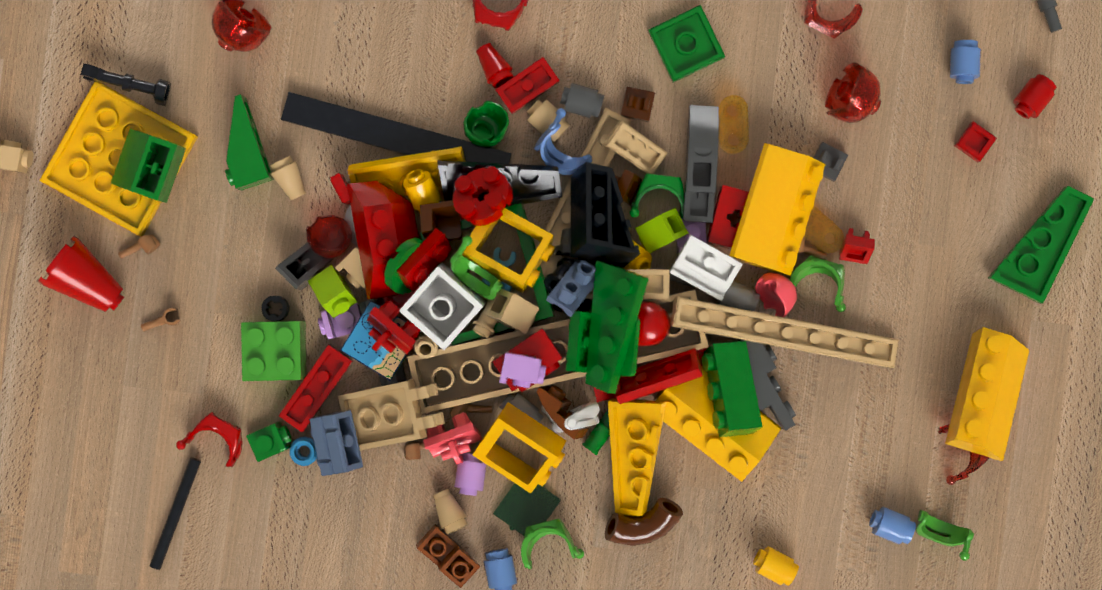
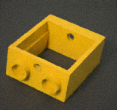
[462,208,555,293]
[472,402,567,493]

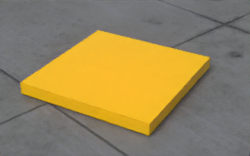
[39,82,198,237]

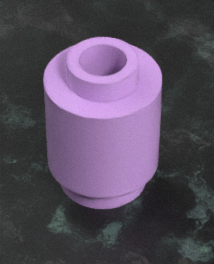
[454,453,487,496]

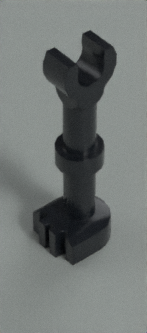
[80,63,171,106]

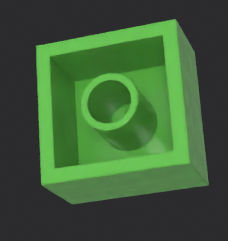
[241,321,307,381]

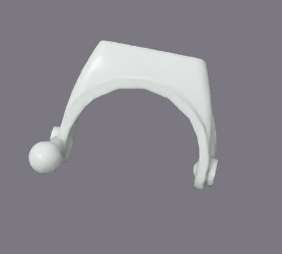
[541,402,600,433]

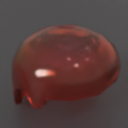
[306,215,352,258]

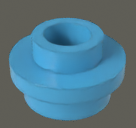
[290,437,317,466]

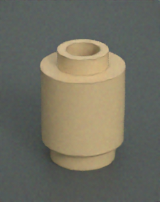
[527,99,570,142]

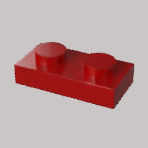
[495,57,560,115]
[396,228,452,292]

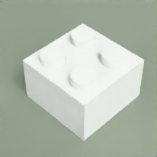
[399,263,487,350]

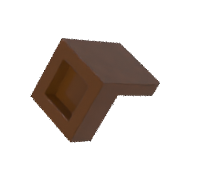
[420,201,462,241]

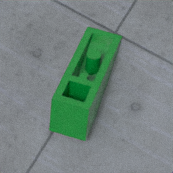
[225,94,274,191]

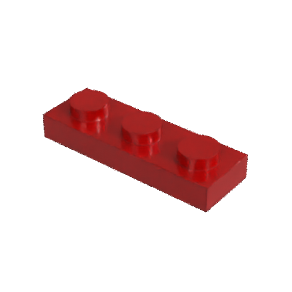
[279,344,353,433]
[615,348,703,404]

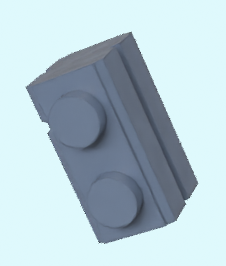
[309,410,363,476]

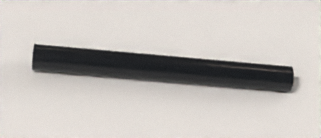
[149,457,201,570]

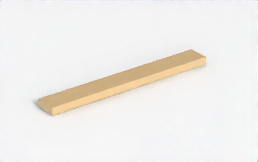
[514,108,631,306]
[670,297,899,368]

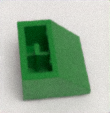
[111,129,186,203]

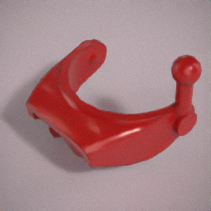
[473,0,528,31]
[176,412,243,468]

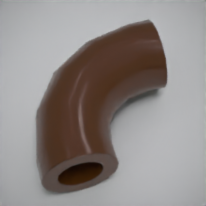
[605,498,683,546]

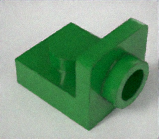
[246,421,292,462]

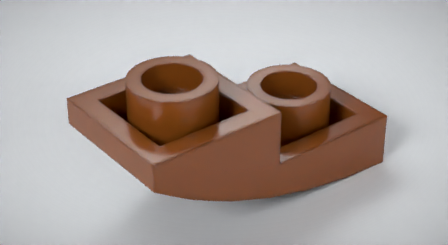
[536,385,589,439]
[416,524,480,588]

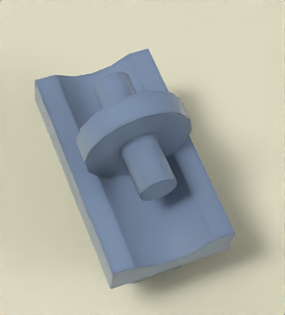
[546,260,596,317]

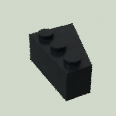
[571,162,640,267]

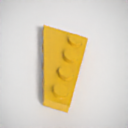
[347,147,466,201]
[608,398,666,516]

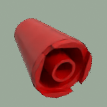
[38,235,124,312]

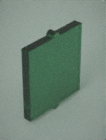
[493,483,561,536]

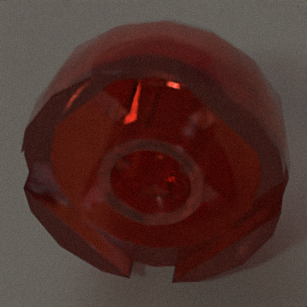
[211,0,272,52]
[825,63,881,123]

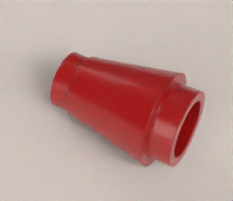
[476,43,514,88]

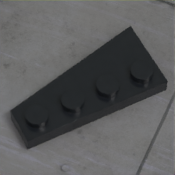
[437,160,563,207]

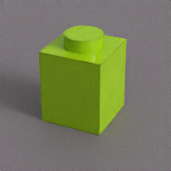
[635,207,689,253]
[308,265,358,318]

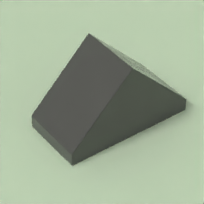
[275,238,334,290]

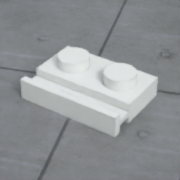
[670,234,743,301]

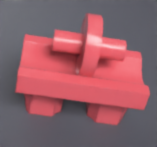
[423,412,482,465]

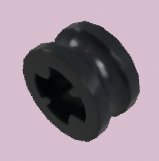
[261,296,290,321]

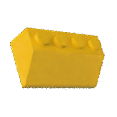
[729,143,826,276]
[945,327,1029,461]
[653,366,782,482]

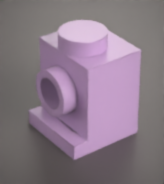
[499,352,546,388]

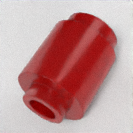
[1013,74,1057,119]

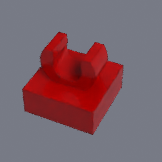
[839,228,875,264]

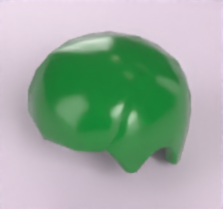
[463,101,509,147]

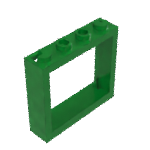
[420,203,555,345]

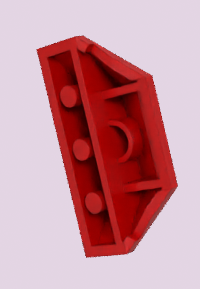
[347,181,419,300]

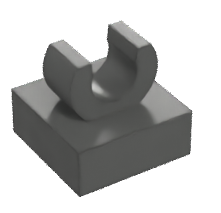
[813,142,848,182]

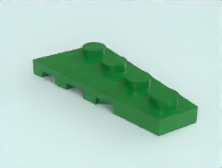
[988,186,1094,304]
[585,260,649,394]

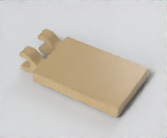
[338,379,445,451]

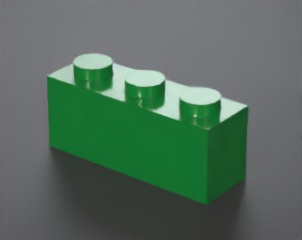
[702,341,763,437]

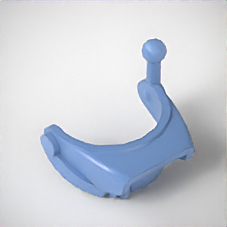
[534,108,592,175]

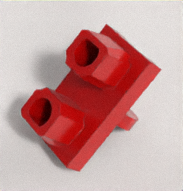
[366,300,421,355]

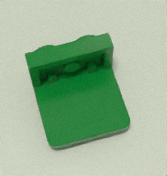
[566,311,640,377]

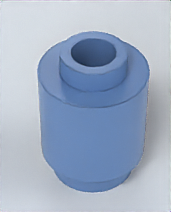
[950,40,981,84]
[869,507,916,544]
[484,548,517,590]

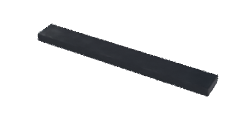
[281,92,512,164]

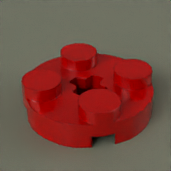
[453,166,513,226]

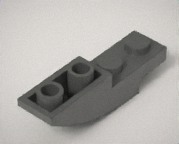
[683,105,719,223]
[738,339,796,431]

